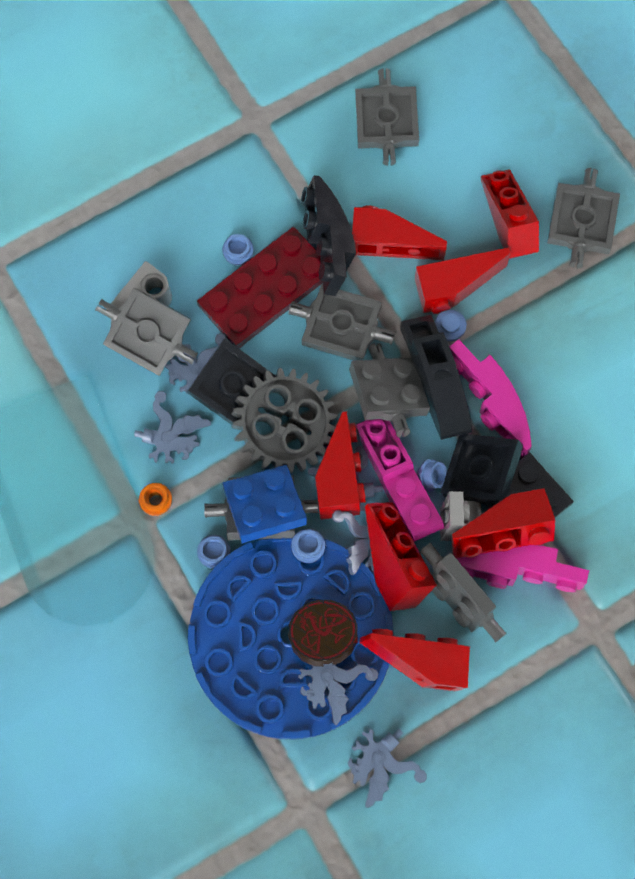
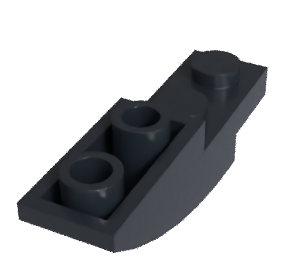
[301,175,356,296]
[400,315,473,440]

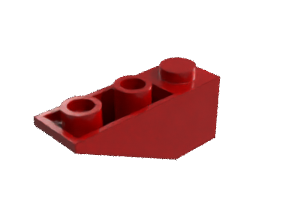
[481,169,539,259]
[315,411,366,520]
[452,488,556,558]
[365,502,437,611]
[360,629,470,691]

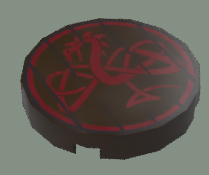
[288,600,358,667]

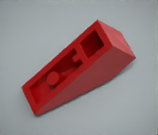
[352,205,447,260]
[415,247,511,314]

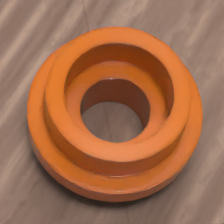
[139,483,172,516]

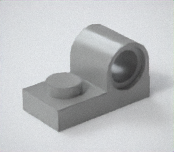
[107,261,172,321]
[440,491,481,541]

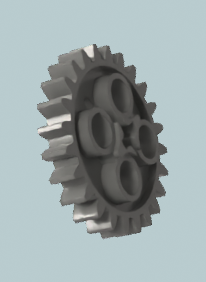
[231,368,338,474]

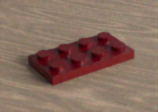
[197,226,323,348]

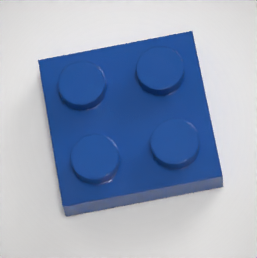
[223,465,307,543]

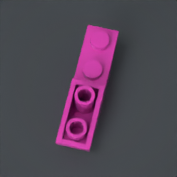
[449,339,532,459]
[355,419,444,542]
[456,545,589,592]

